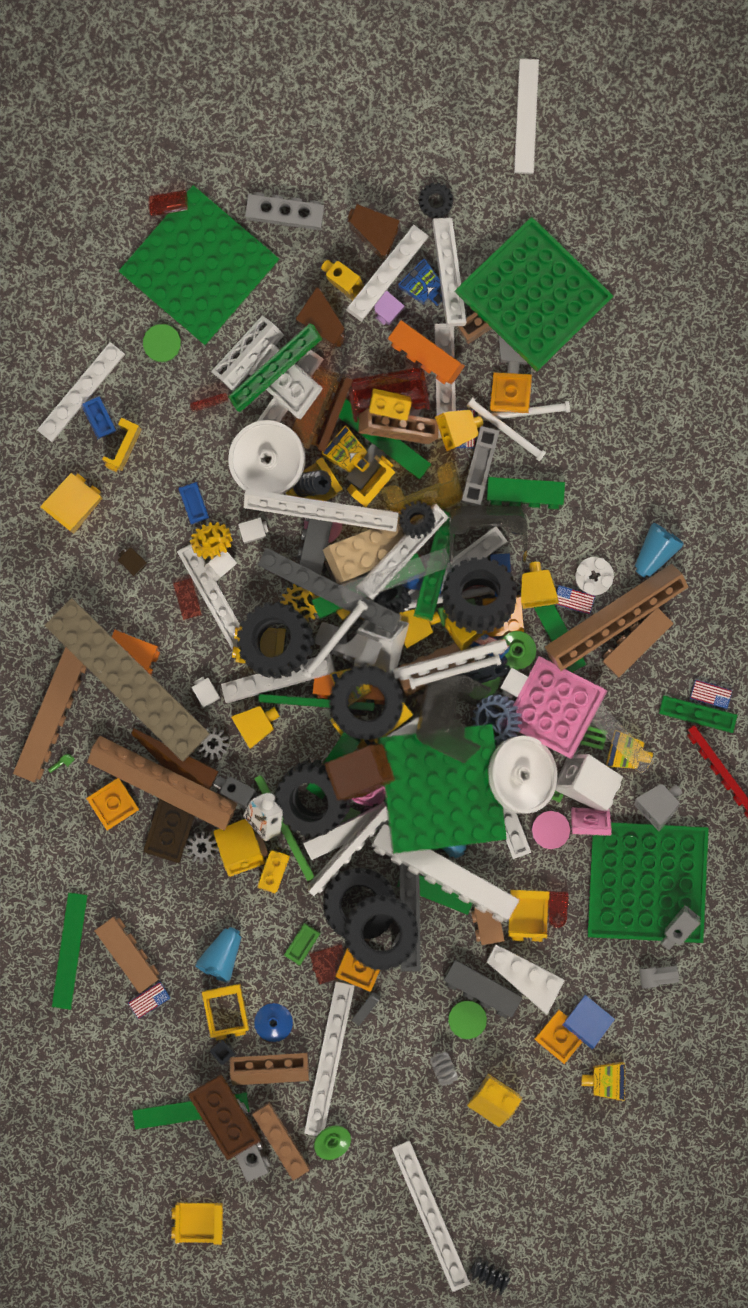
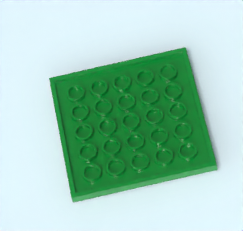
[118,185,280,346]
[454,217,614,372]
[378,724,507,854]
[587,822,709,943]

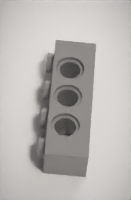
[245,192,324,231]
[236,1099,271,1182]

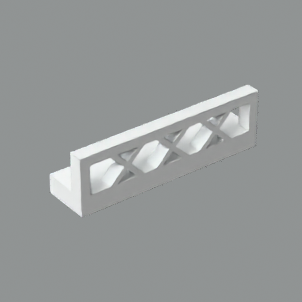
[211,316,284,391]

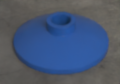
[254,1003,293,1042]

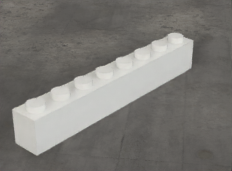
[372,824,519,923]

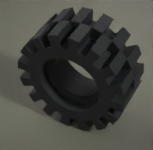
[419,182,453,218]
[399,501,436,539]
[374,584,412,615]

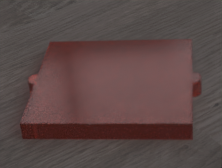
[309,944,344,985]

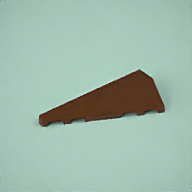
[131,728,219,790]

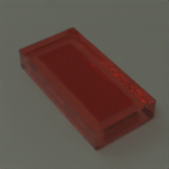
[149,190,187,216]
[190,393,229,413]
[173,578,202,620]

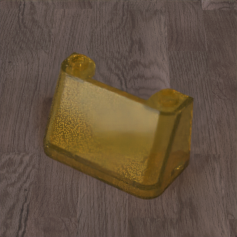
[380,461,463,526]

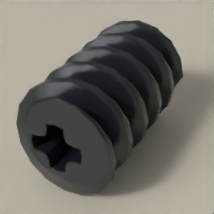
[293,470,332,497]
[467,1256,511,1296]

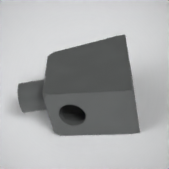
[213,776,259,810]

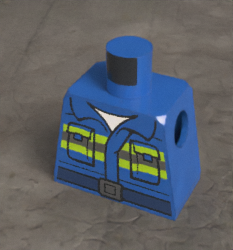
[398,259,443,306]

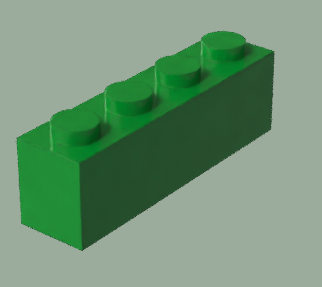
[487,477,565,510]

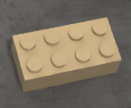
[323,523,404,585]

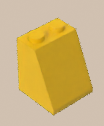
[40,473,102,534]
[467,1074,522,1127]

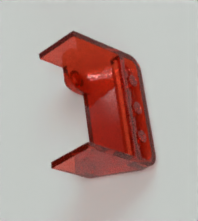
[349,368,430,422]

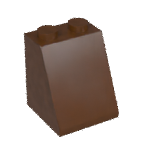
[348,204,400,262]
[296,288,346,350]
[325,744,395,801]

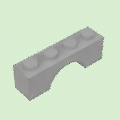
[461,426,499,507]
[314,622,382,665]

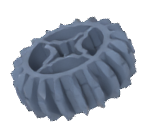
[471,695,523,747]

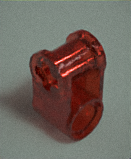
[548,891,568,928]

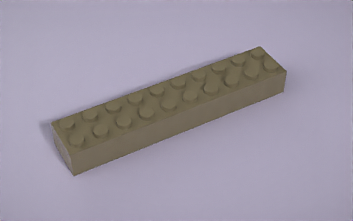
[44,598,210,761]

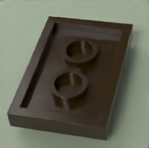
[143,799,195,864]

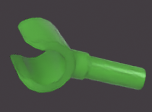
[48,754,75,773]

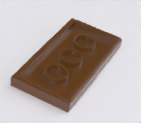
[316,374,353,452]
[188,1074,261,1161]

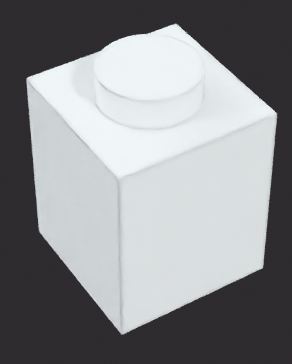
[238,518,269,544]
[204,552,237,581]
[500,668,528,699]
[191,677,220,708]

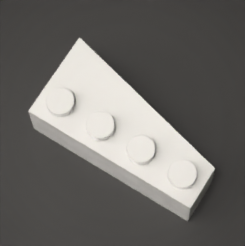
[486,944,565,1015]

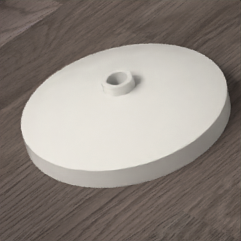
[228,420,305,495]
[489,736,557,814]

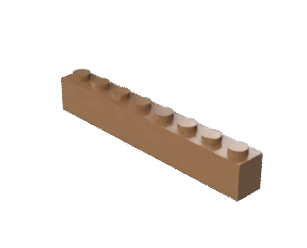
[544,563,688,671]
[13,647,87,783]
[87,736,237,831]

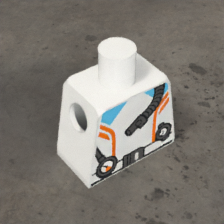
[243,793,283,841]

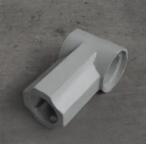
[639,966,679,989]

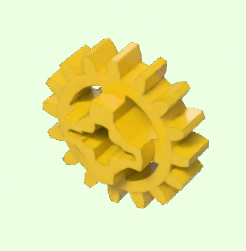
[190,522,233,559]
[280,584,320,622]

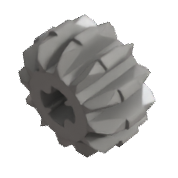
[198,727,230,760]
[186,831,219,864]
[430,1052,458,1086]

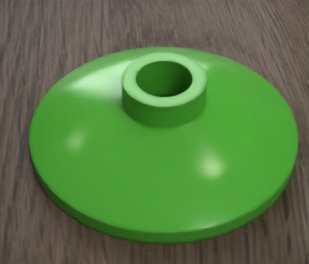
[502,631,537,669]
[314,1126,351,1160]

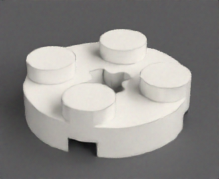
[575,557,614,595]

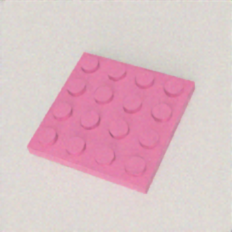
[507,656,607,759]

